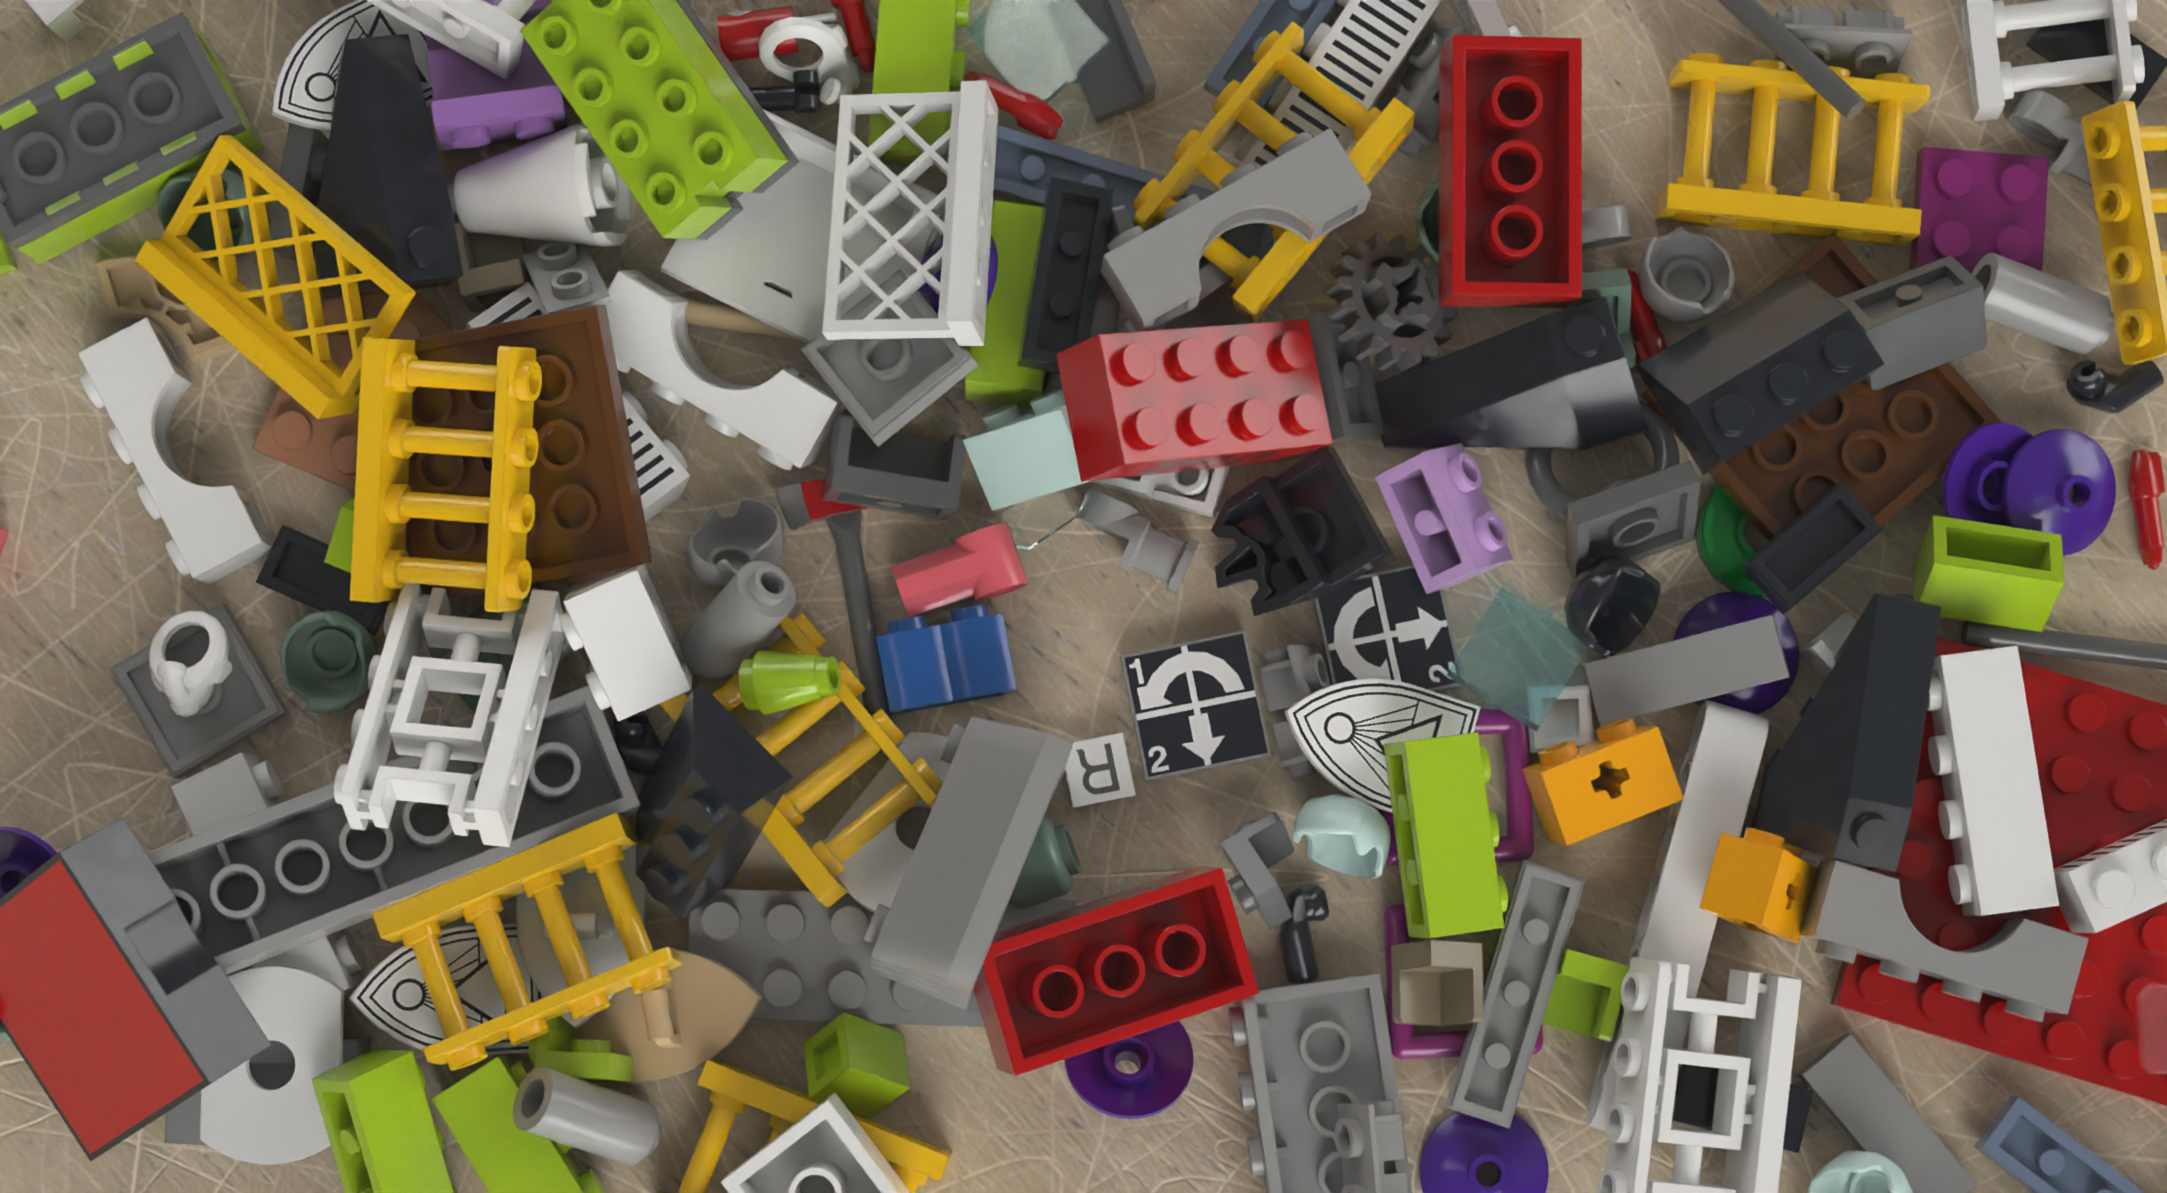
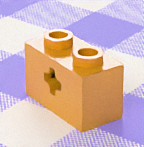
[1522,718,1684,846]
[1699,828,1818,944]

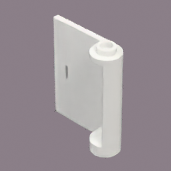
[661,109,945,344]

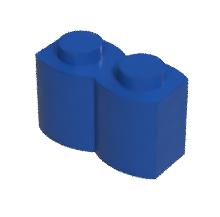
[876,605,1017,715]

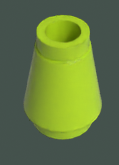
[739,651,841,715]

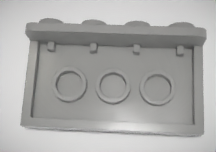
[1228,973,1412,1193]

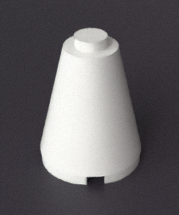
[447,122,632,247]

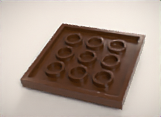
[1640,232,2002,541]
[405,305,652,597]

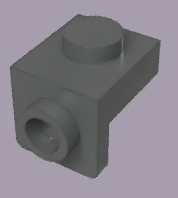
[1220,812,1294,930]

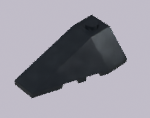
[312,34,463,301]
[1375,296,1648,451]
[1751,592,1941,872]

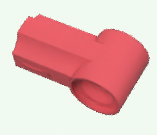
[891,523,1028,618]

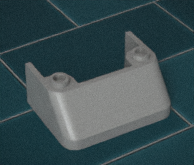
[864,716,1073,1010]

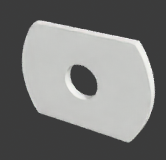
[823,732,951,912]
[200,966,344,1165]

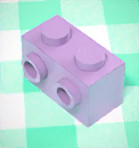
[1375,443,1513,594]

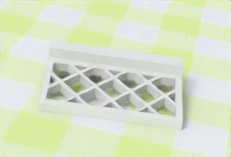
[822,80,998,346]

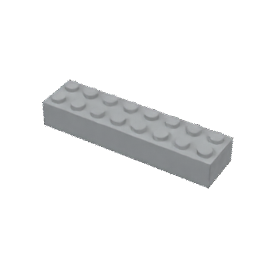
[147,685,640,975]

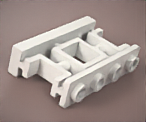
[334,583,566,847]
[1598,957,1802,1193]

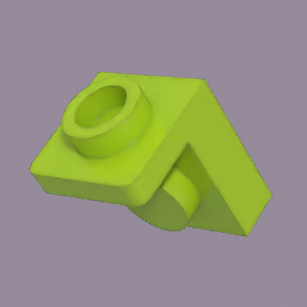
[529,1016,633,1083]

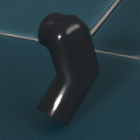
[2067,360,2164,414]
[611,711,663,776]
[1279,886,1329,983]

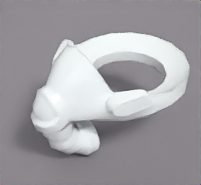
[759,17,861,105]
[149,611,233,718]

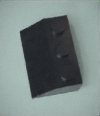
[1636,271,1885,475]
[635,684,793,920]

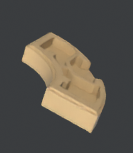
[91,255,237,364]

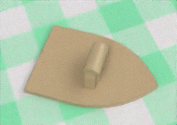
[581,949,762,1088]

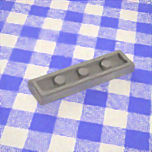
[1445,860,1586,1128]

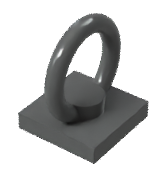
[1525,399,1701,579]

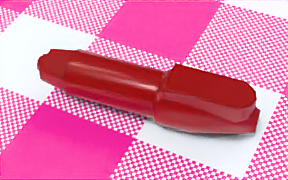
[830,0,876,73]
[965,71,1063,140]
[1627,268,1667,384]
[2128,450,2166,570]

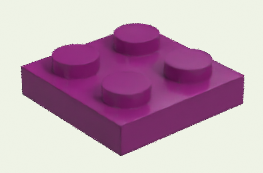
[1910,147,2049,274]

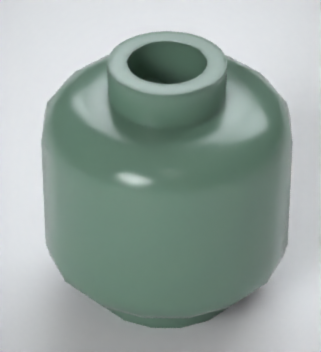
[1009,816,1081,909]

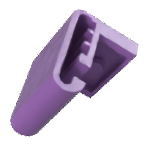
[425,0,568,151]

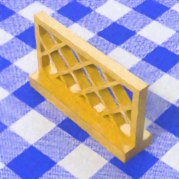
[134,135,416,419]

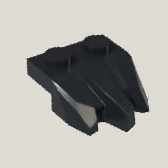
[1211,445,1394,616]

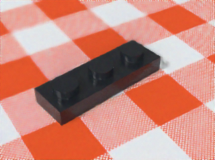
[1017,177,1114,374]

